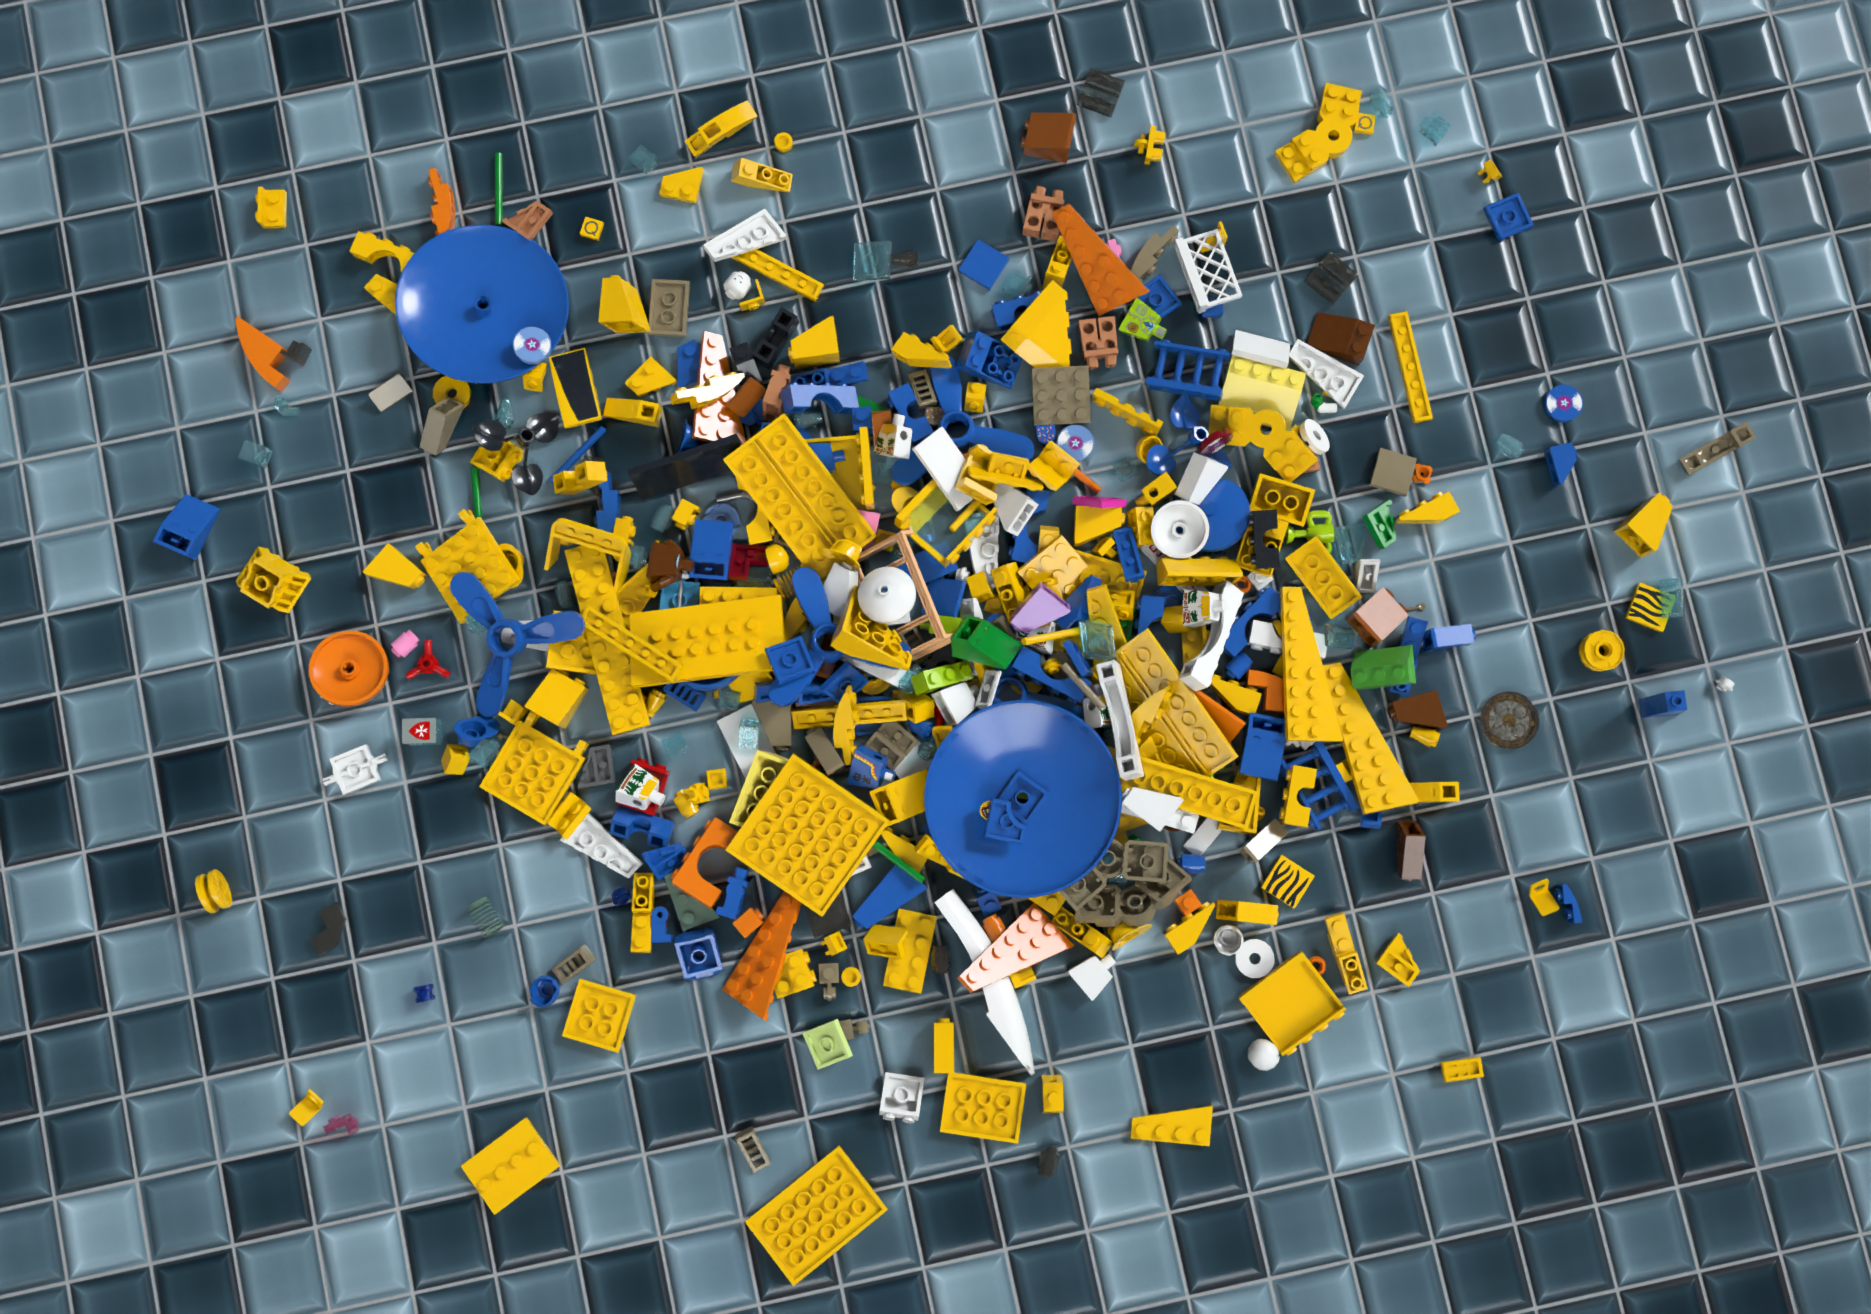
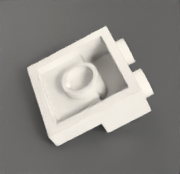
[879,1072,924,1123]

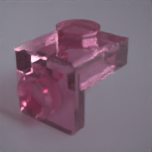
[323,1113,359,1135]

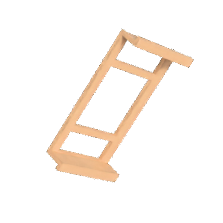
[852,527,955,662]

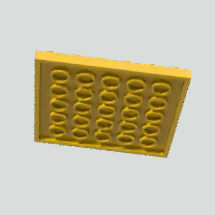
[726,753,890,917]

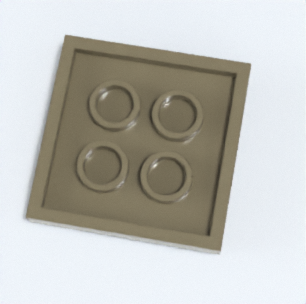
[1031,365,1091,425]

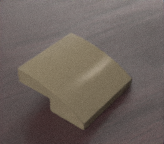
[1369,448,1417,497]
[864,721,920,771]

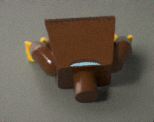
[645,539,694,598]

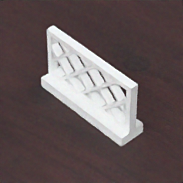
[1174,229,1242,314]

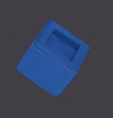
[1202,296,1223,318]

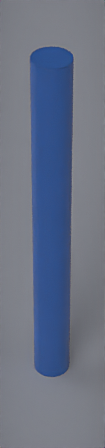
[548,426,607,484]

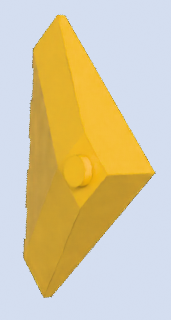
[1001,280,1072,368]
[830,585,912,671]

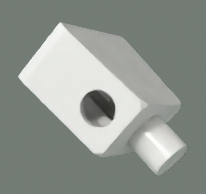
[931,682,979,726]
[1067,954,1116,1001]

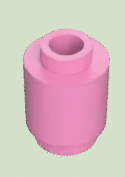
[391,630,420,658]

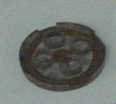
[1480,691,1539,749]

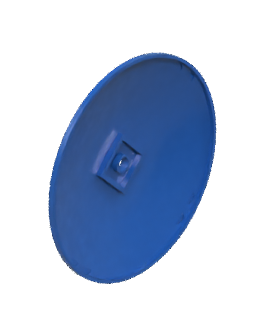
[924,700,1122,898]

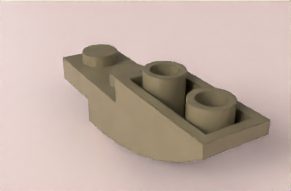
[1131,225,1179,283]

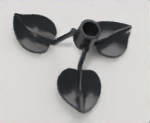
[472,412,559,496]

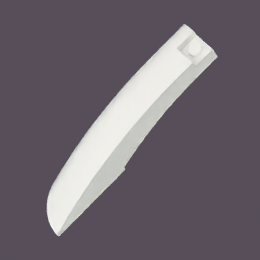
[934,889,1035,1076]

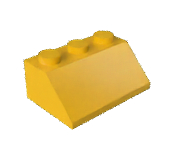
[1250,473,1315,527]

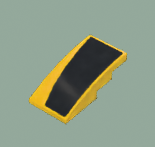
[549,348,602,429]

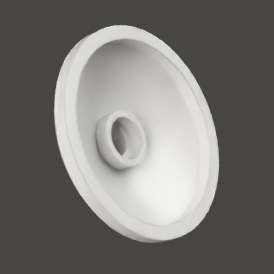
[1151,500,1209,558]
[858,567,916,623]

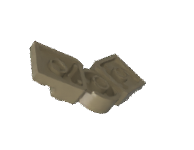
[1059,839,1169,912]
[1075,857,1192,927]

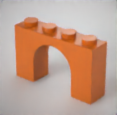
[671,817,738,910]

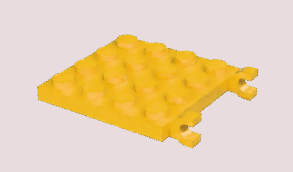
[415,509,521,624]
[479,711,589,826]

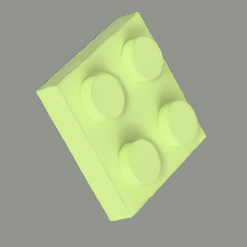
[803,1019,853,1070]

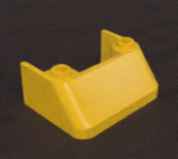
[544,518,632,592]

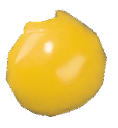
[1135,435,1163,463]
[765,544,789,574]

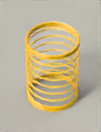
[773,564,804,600]

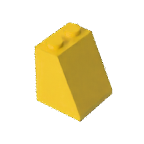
[598,275,650,333]
[788,316,840,369]
[1614,493,1673,558]
[524,669,589,729]

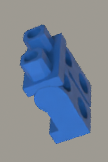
[715,867,750,920]

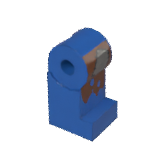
[651,906,673,943]

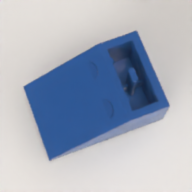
[955,331,1022,389]
[153,494,221,560]
[689,519,734,580]
[1239,712,1285,781]

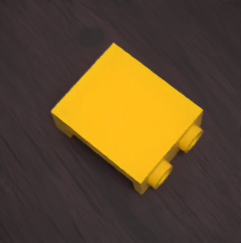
[955,444,998,505]

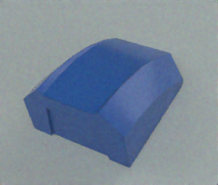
[674,927,723,981]

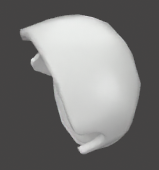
[1214,924,1244,956]
[1248,1039,1280,1071]

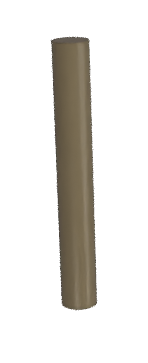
[1061,662,1106,710]

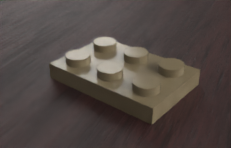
[648,279,690,338]

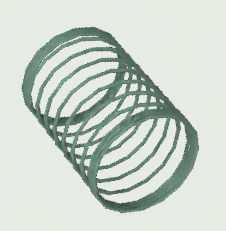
[466,896,505,938]

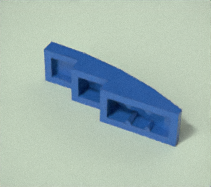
[754,680,832,705]

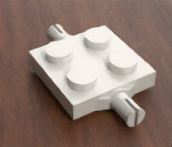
[322,744,388,795]

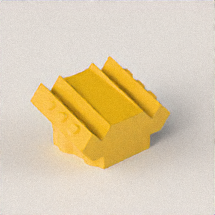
[236,546,311,613]

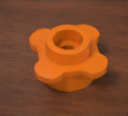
[1412,464,1433,484]

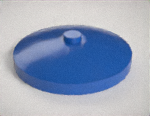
[1176,478,1251,552]

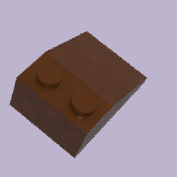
[1306,312,1375,366]

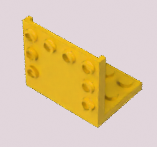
[804,427,875,511]

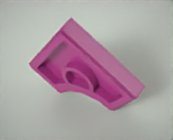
[1072,496,1127,508]

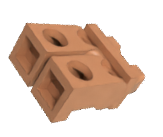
[1022,186,1064,242]
[1077,316,1118,370]
[762,364,791,422]

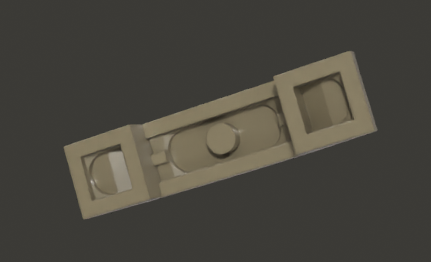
[1679,422,1757,476]

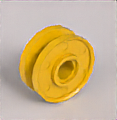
[1579,630,1625,672]
[195,869,232,914]

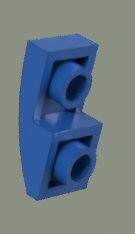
[1554,884,1582,923]

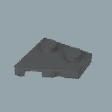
[578,744,616,789]

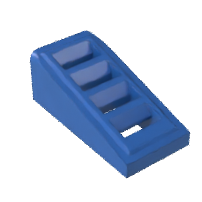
[662,682,707,712]

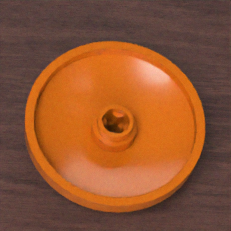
[309,631,389,707]

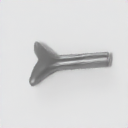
[716,490,756,503]

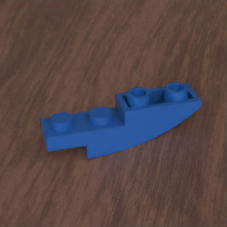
[791,361,869,386]
[594,472,621,533]
[1388,616,1428,696]

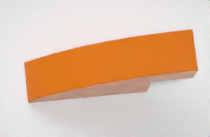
[235,316,290,393]
[1245,670,1284,714]

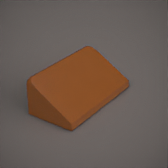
[727,377,767,418]
[872,410,892,449]

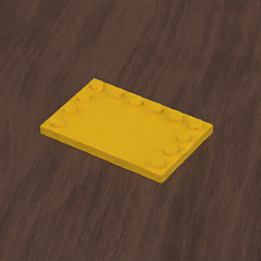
[745,1145,888,1286]

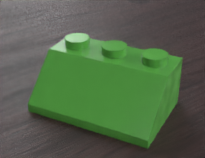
[1351,645,1416,690]

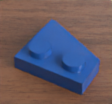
[678,339,700,388]

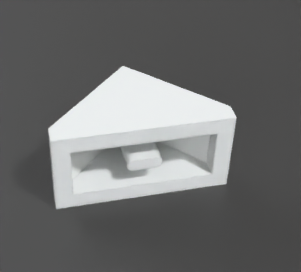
[1354,559,1380,593]

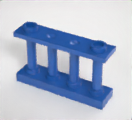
[1146,339,1230,401]
[1279,742,1359,830]

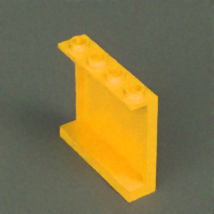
[1238,949,1346,1056]

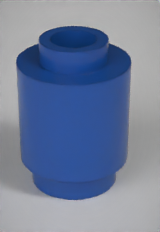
[1224,652,1253,680]
[907,719,936,740]
[1176,854,1206,874]

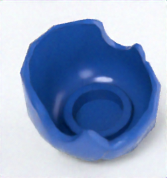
[529,976,559,1007]

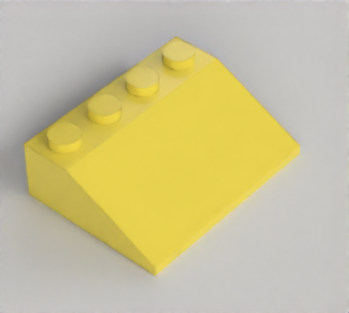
[1218,355,1306,430]

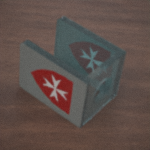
[402,718,443,746]

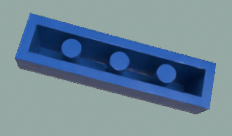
[884,541,958,592]

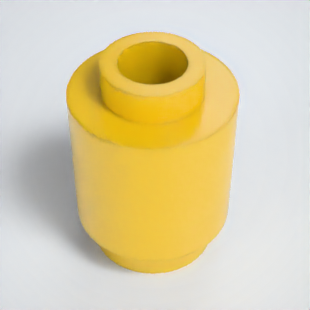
[673,789,700,819]

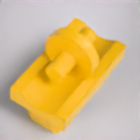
[1134,125,1165,165]

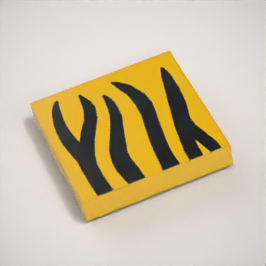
[1625,583,1676,633]
[1260,855,1315,909]

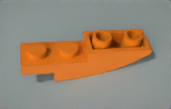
[427,168,456,236]

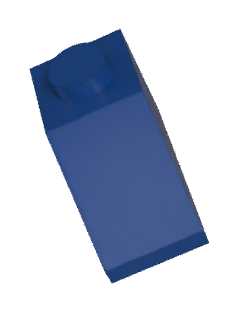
[1544,442,1577,487]

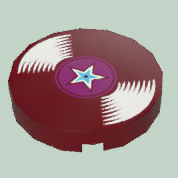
[1197,428,1233,456]

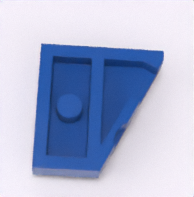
[641,843,687,880]

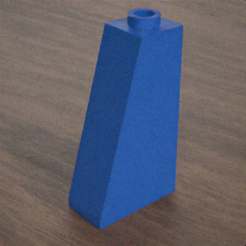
[1639,690,1687,718]
[852,865,927,929]

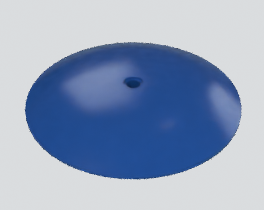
[395,225,569,384]

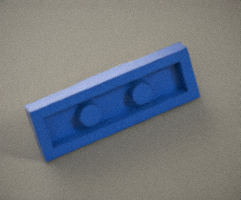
[1113,527,1145,583]

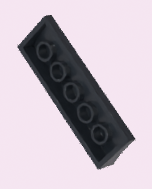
[627,434,742,500]

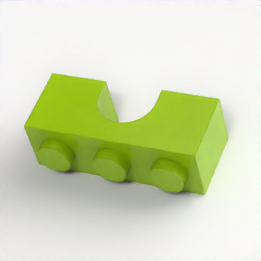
[910,661,974,696]

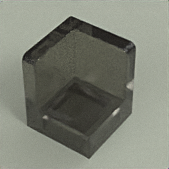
[280,340,312,366]

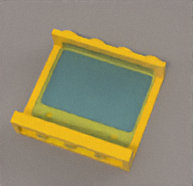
[894,479,998,568]

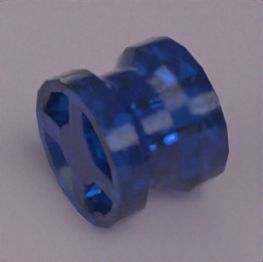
[413,984,435,1003]

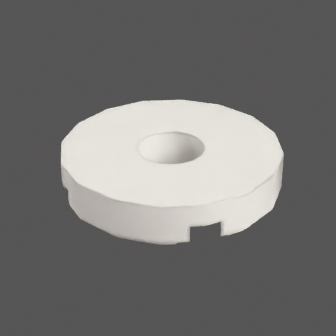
[1299,419,1330,455]
[1235,939,1274,978]

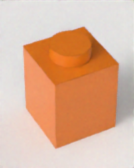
[1173,889,1202,916]
[732,908,764,938]

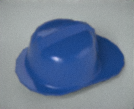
[676,419,702,453]
[454,716,500,747]

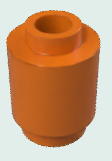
[982,913,1006,942]

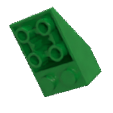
[951,616,1022,670]

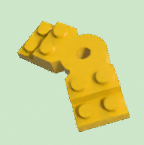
[1274,83,1362,184]
[1208,404,1319,482]

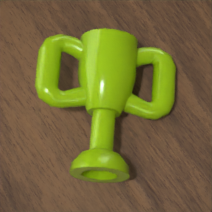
[1285,510,1334,553]

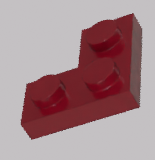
[728,544,769,581]

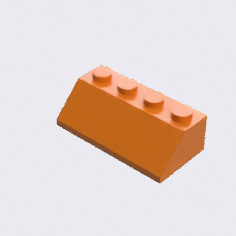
[1192,689,1246,744]

